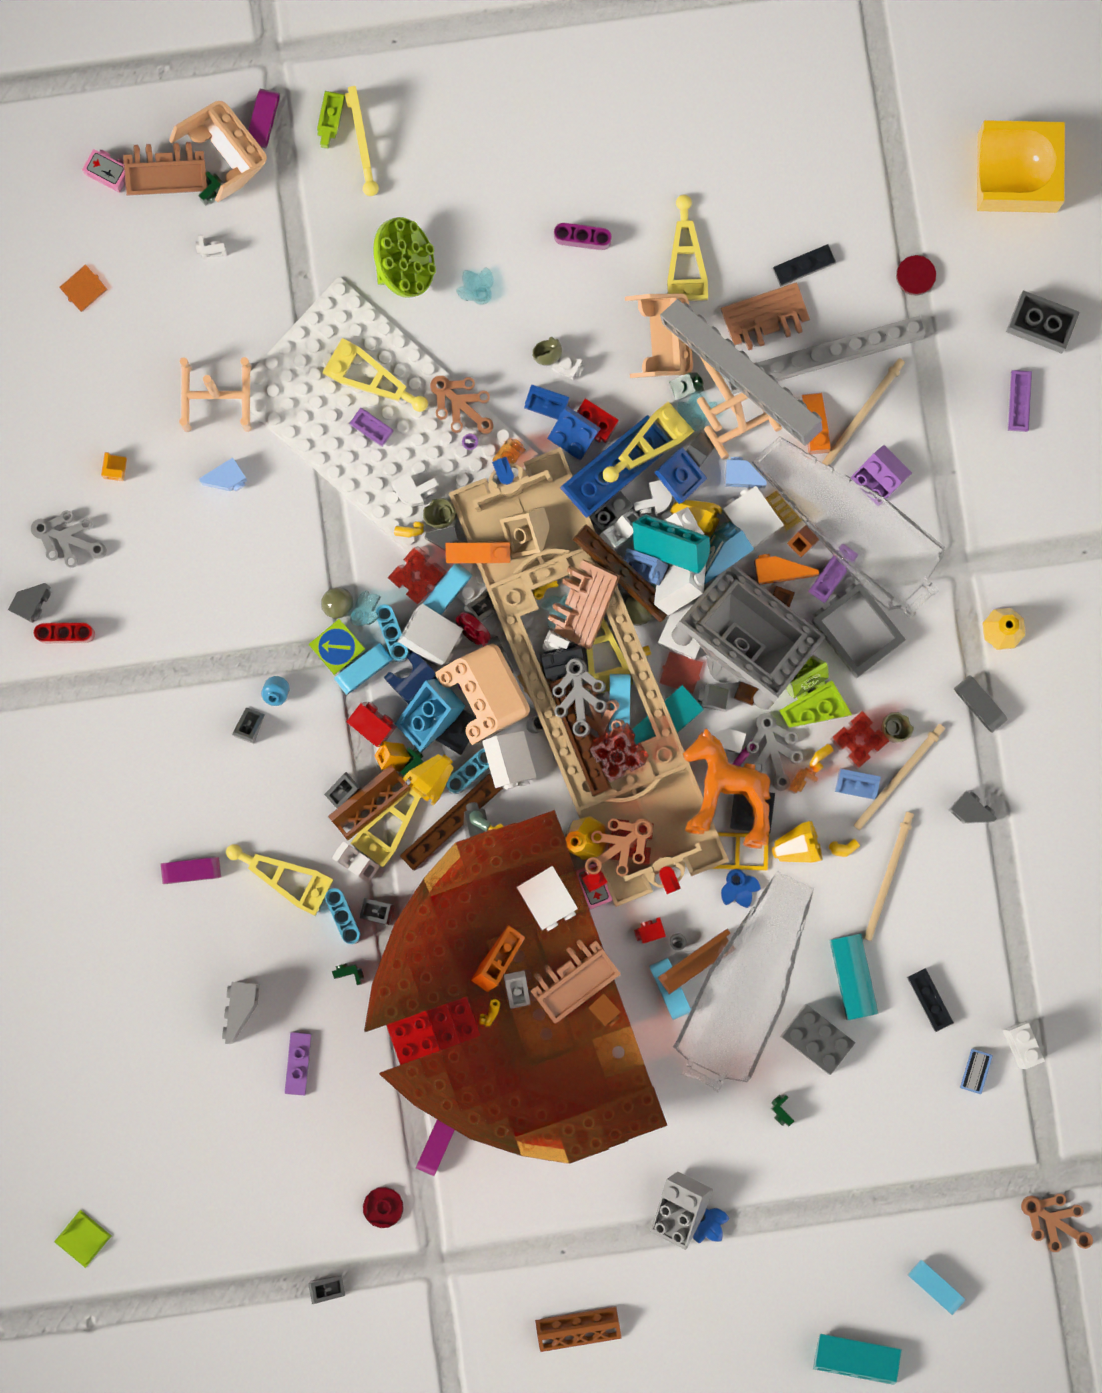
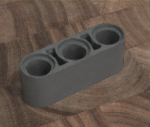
[954,675,1008,733]

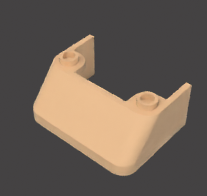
[169,101,267,202]
[625,294,693,378]

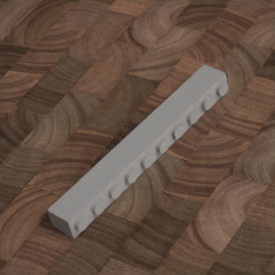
[660,299,823,446]
[726,316,926,394]

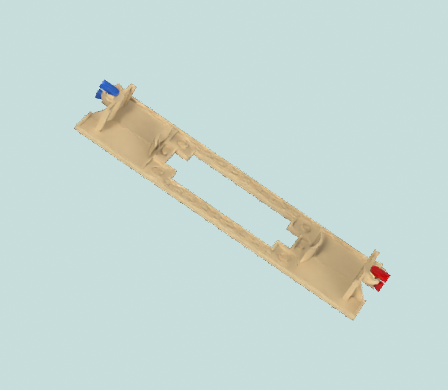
[449,447,729,907]

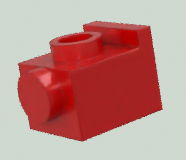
[580,866,608,893]
[634,917,666,944]

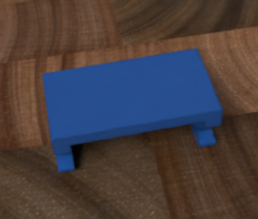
[524,384,569,420]

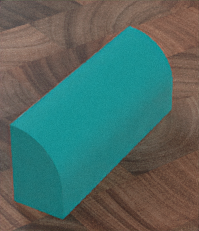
[633,514,710,574]
[621,685,704,764]
[829,934,879,1020]
[813,1334,902,1385]

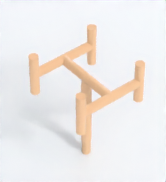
[179,357,252,432]
[697,357,782,460]

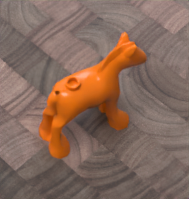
[683,728,771,849]

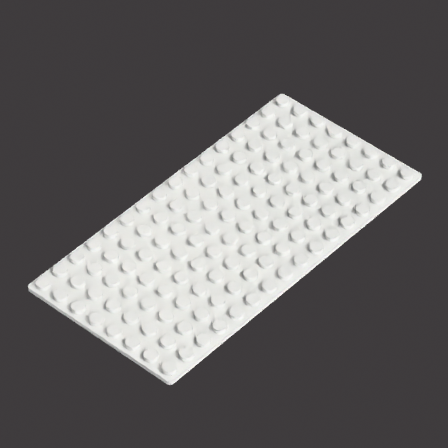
[233,278,540,605]

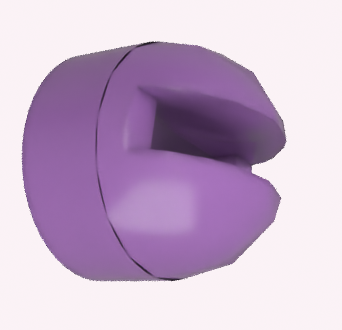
[462,433,478,450]

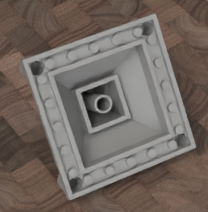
[672,565,826,710]

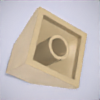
[500,507,550,558]

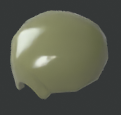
[532,337,562,366]
[423,498,456,529]
[321,587,353,619]
[624,596,652,626]
[881,712,914,743]

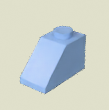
[725,457,767,488]
[199,458,247,491]

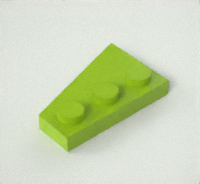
[779,680,852,728]

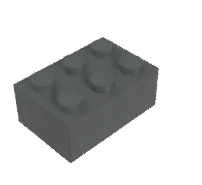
[1006,290,1080,354]
[780,1004,856,1075]

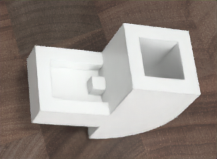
[391,473,439,507]
[633,480,672,517]
[599,509,640,550]
[714,729,746,754]
[332,841,380,883]

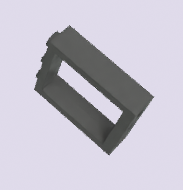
[811,583,906,678]

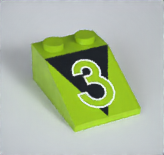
[786,655,829,699]

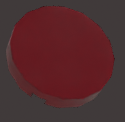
[896,255,936,296]
[455,612,491,646]
[363,1187,404,1228]

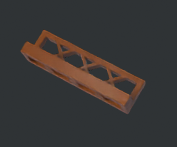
[328,765,411,840]
[657,928,734,994]
[535,1307,622,1352]

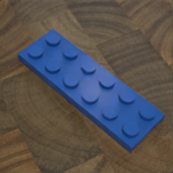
[560,415,670,518]

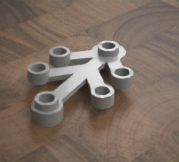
[31,510,107,568]
[552,658,607,737]
[746,713,803,791]

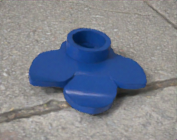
[721,869,761,908]
[693,1208,729,1243]

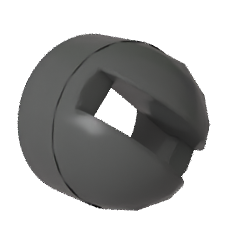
[526,716,543,734]
[670,933,686,951]

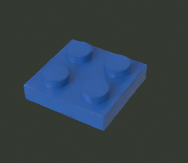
[547,406,601,461]
[654,447,707,504]

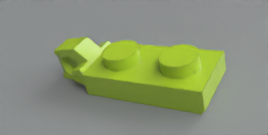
[317,91,345,149]

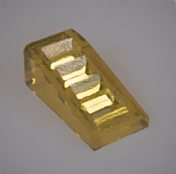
[765,488,804,532]

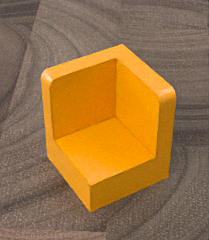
[101,452,127,481]
[374,741,411,772]

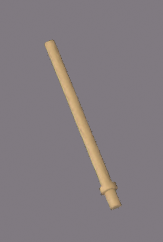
[821,358,905,468]
[853,724,945,831]
[864,812,914,941]

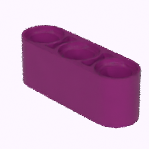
[248,88,280,148]
[554,223,612,250]
[160,857,221,884]
[416,1119,455,1176]

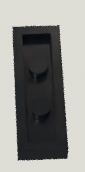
[773,244,836,287]
[907,968,954,1032]

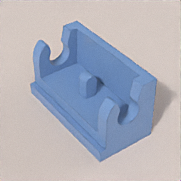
[624,548,668,586]
[835,769,881,800]

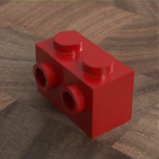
[577,398,619,443]
[346,702,396,747]

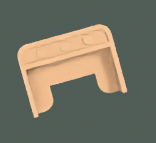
[435,644,530,745]

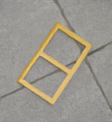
[711,832,769,871]

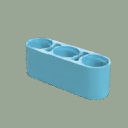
[422,563,473,615]
[375,604,409,662]
[334,643,393,695]
[609,674,630,732]
[446,748,490,794]
[325,888,361,944]
[649,958,692,1020]
[908,1260,966,1315]

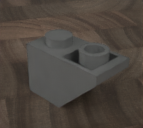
[590,491,633,532]
[8,583,51,623]
[698,684,729,711]
[948,791,997,824]

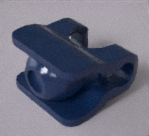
[384,650,437,704]

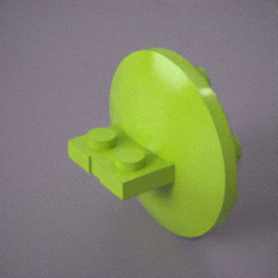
[373,217,436,298]

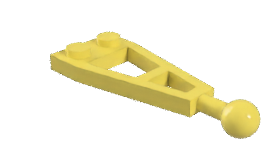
[345,86,379,196]
[667,194,708,301]
[322,338,428,412]
[603,401,695,482]
[587,618,633,694]
[350,785,421,868]
[226,844,334,916]

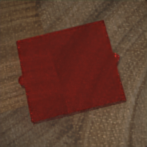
[659,652,703,694]

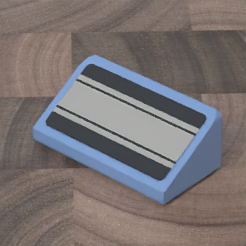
[960,1049,993,1094]

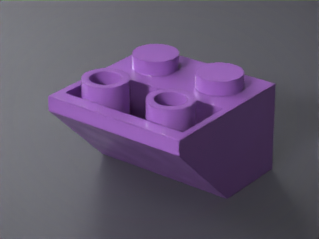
[850,445,912,506]

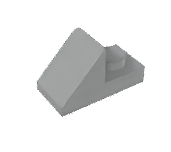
[504,971,530,1009]

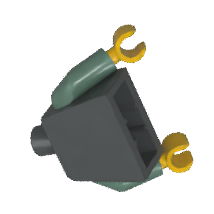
[464,802,505,839]

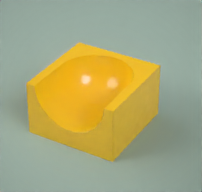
[977,120,1065,213]

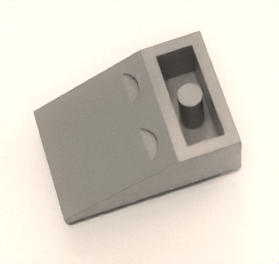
[222,982,260,1044]
[650,1171,713,1250]

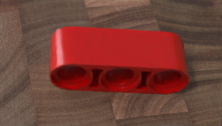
[33,623,95,644]

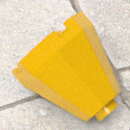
[670,500,723,539]
[982,608,1025,650]
[403,754,454,806]
[565,816,608,860]
[772,821,823,863]

